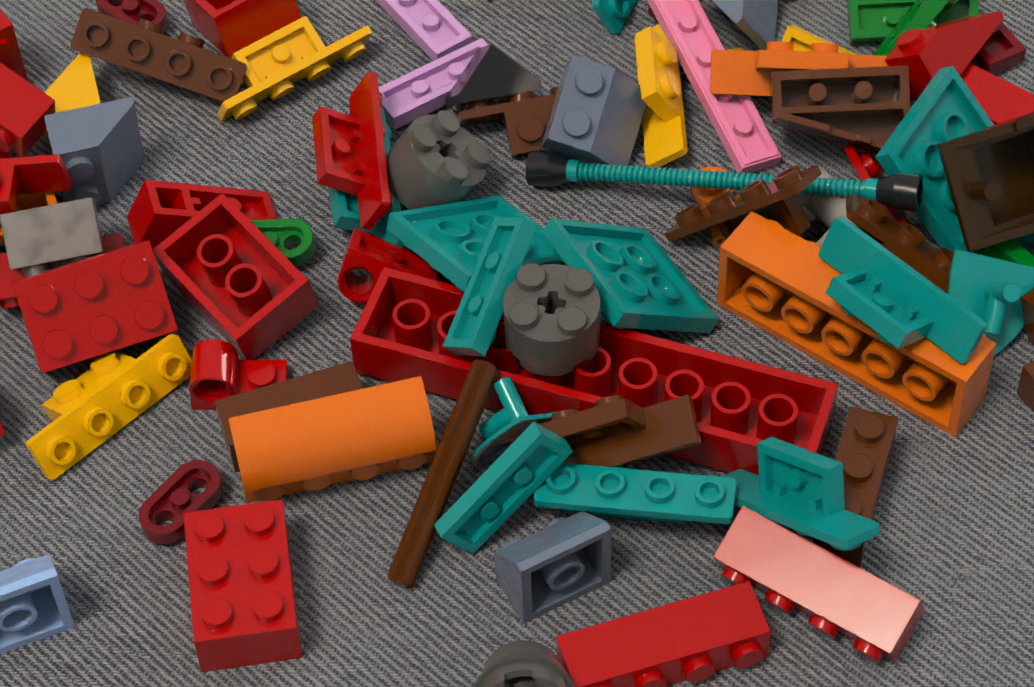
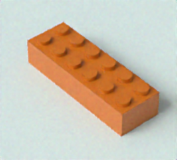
[717,211,997,437]

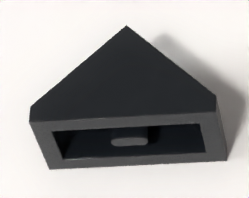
[446,44,542,107]

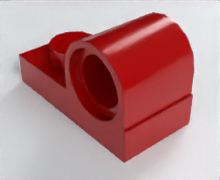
[337,228,438,303]
[189,339,289,410]

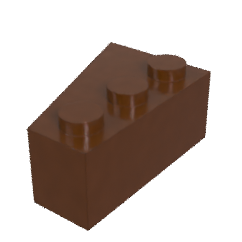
[770,65,910,154]

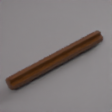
[387,359,498,588]

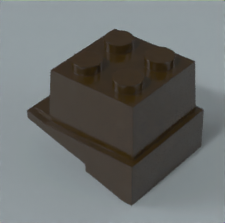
[937,112,1034,252]

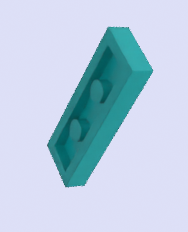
[442,217,537,357]
[434,421,573,554]

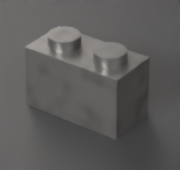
[0,197,105,277]

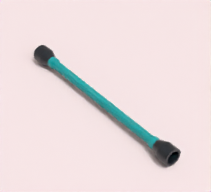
[525,151,923,211]

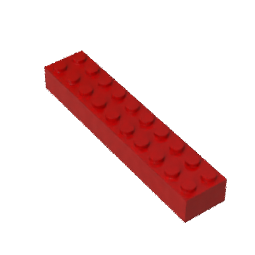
[350,267,838,476]

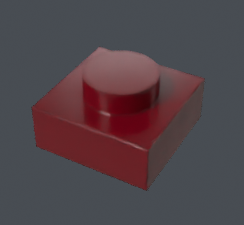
[973,22,1026,74]

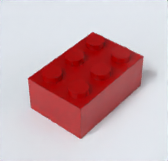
[153,193,320,360]
[11,240,178,373]
[183,499,302,672]

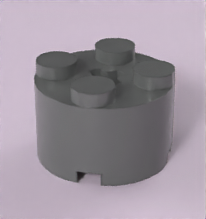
[385,110,491,209]
[503,263,600,376]

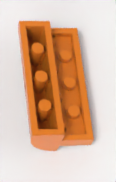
[228,376,437,503]

